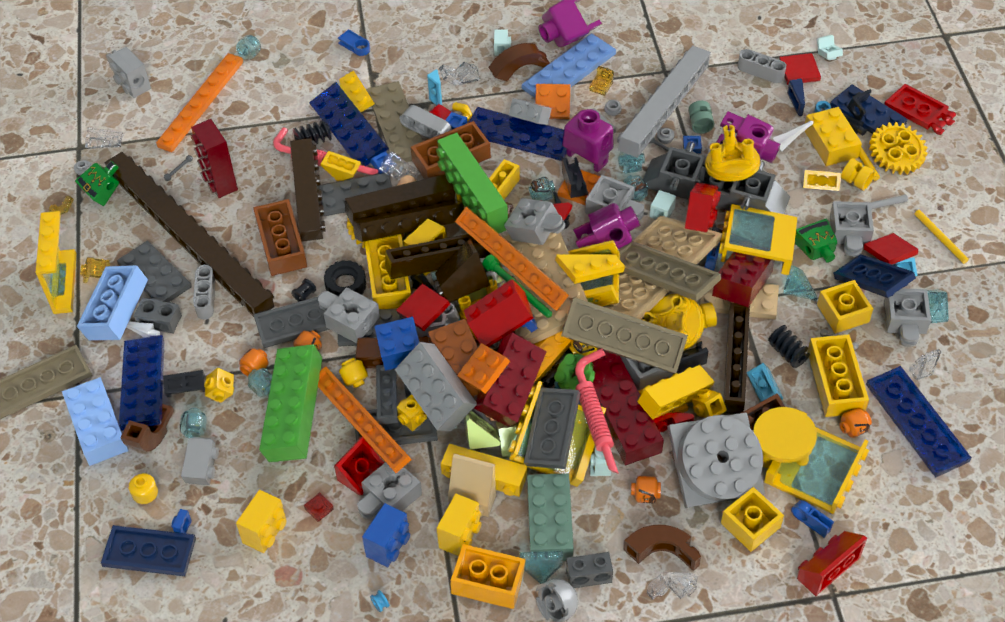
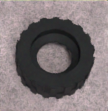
[324,260,367,296]

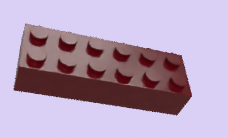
[592,351,664,466]

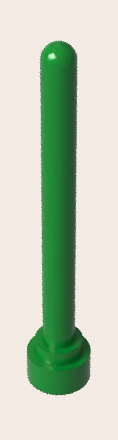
[482,254,552,318]

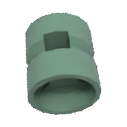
[688,100,715,134]

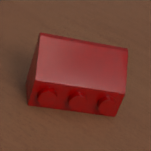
[464,279,534,347]
[797,531,867,596]

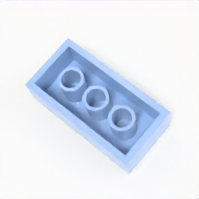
[77,265,148,341]
[62,377,128,466]

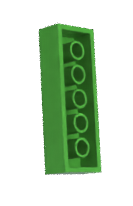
[436,133,508,234]
[259,344,323,462]

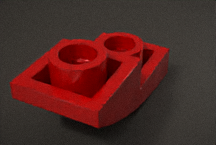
[653,412,694,432]

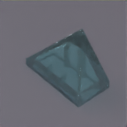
[783,265,818,301]
[927,289,949,323]
[519,551,563,584]

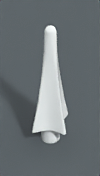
[773,121,813,152]
[126,321,160,341]

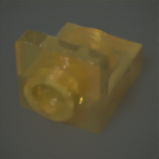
[589,66,614,96]
[80,257,110,283]

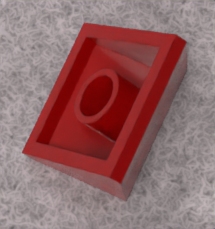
[334,437,384,496]

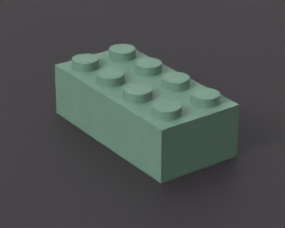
[527,473,574,562]

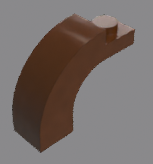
[488,43,550,82]
[120,402,174,452]
[623,525,701,571]

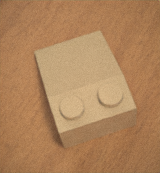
[448,454,496,517]

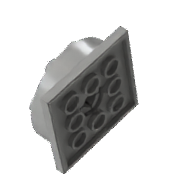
[667,413,765,508]

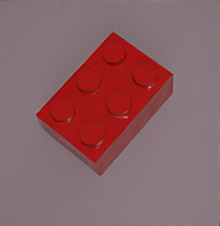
[685,182,721,232]

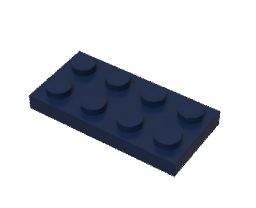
[830,84,908,134]
[833,254,916,298]
[101,525,196,577]

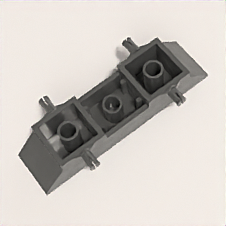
[642,142,790,223]

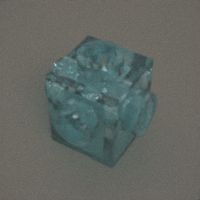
[618,151,645,173]

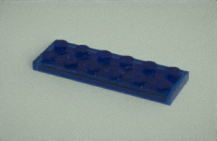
[309,82,389,166]
[469,107,567,161]
[119,335,164,431]
[866,366,972,478]

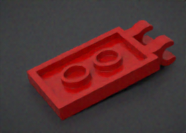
[884,84,956,135]

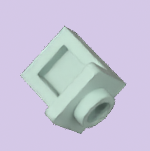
[817,35,843,60]

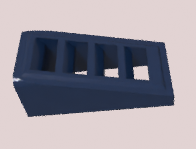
[787,78,805,116]

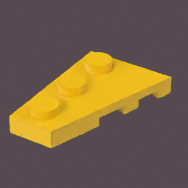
[339,70,375,122]
[555,254,625,284]

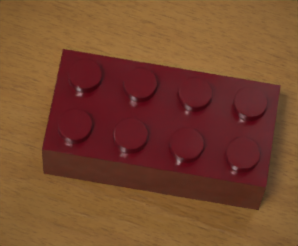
[190,119,238,198]
[712,242,775,307]
[474,332,547,427]

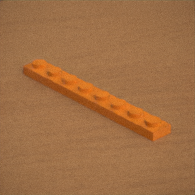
[156,53,243,152]
[455,207,569,311]
[318,366,412,473]

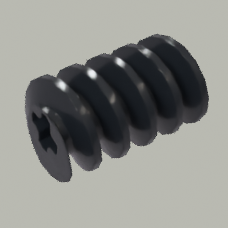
[293,120,332,145]
[768,325,810,368]

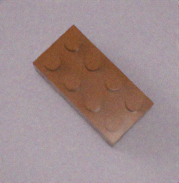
[411,121,491,179]
[253,199,307,276]
[428,319,480,401]

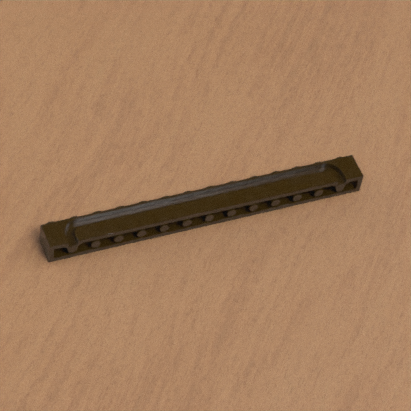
[104,152,274,317]

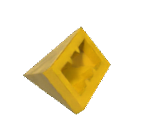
[321,151,361,181]
[803,170,841,191]

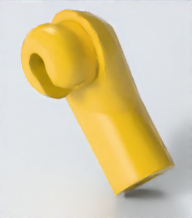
[452,102,473,122]

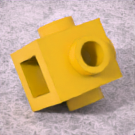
[204,367,234,403]
[691,389,727,418]
[397,394,427,432]

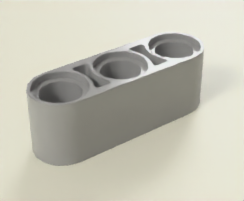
[738,49,786,83]
[399,105,452,139]
[193,265,216,320]

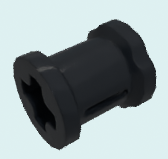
[291,278,316,302]

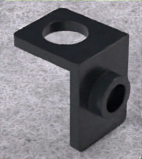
[847,89,872,121]

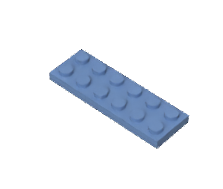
[522,33,616,99]

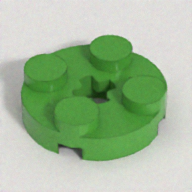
[554,353,595,390]

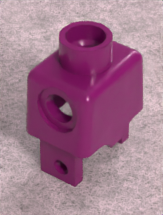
[538,0,602,48]
[562,109,614,173]
[716,111,781,164]
[573,203,641,249]

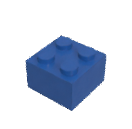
[375,317,419,371]
[362,503,410,568]

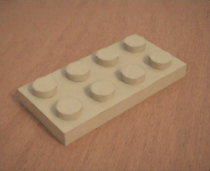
[700,283,779,320]

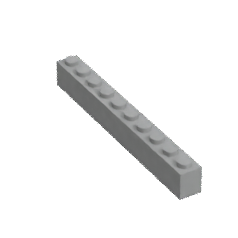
[617,45,711,158]

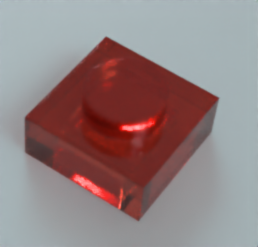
[304,492,334,522]

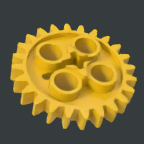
[869,122,928,175]

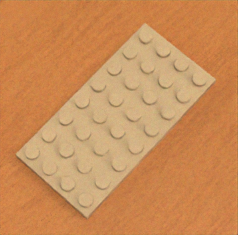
[583,215,722,319]
[498,232,588,344]

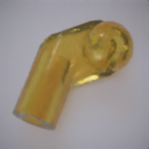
[49,196,74,215]

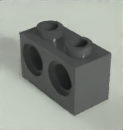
[134,298,182,334]
[566,552,613,588]

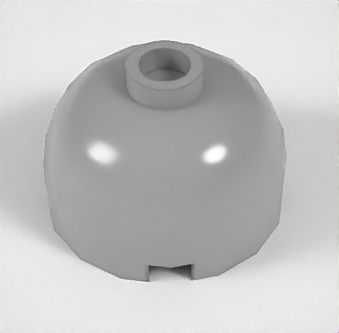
[536,579,578,622]

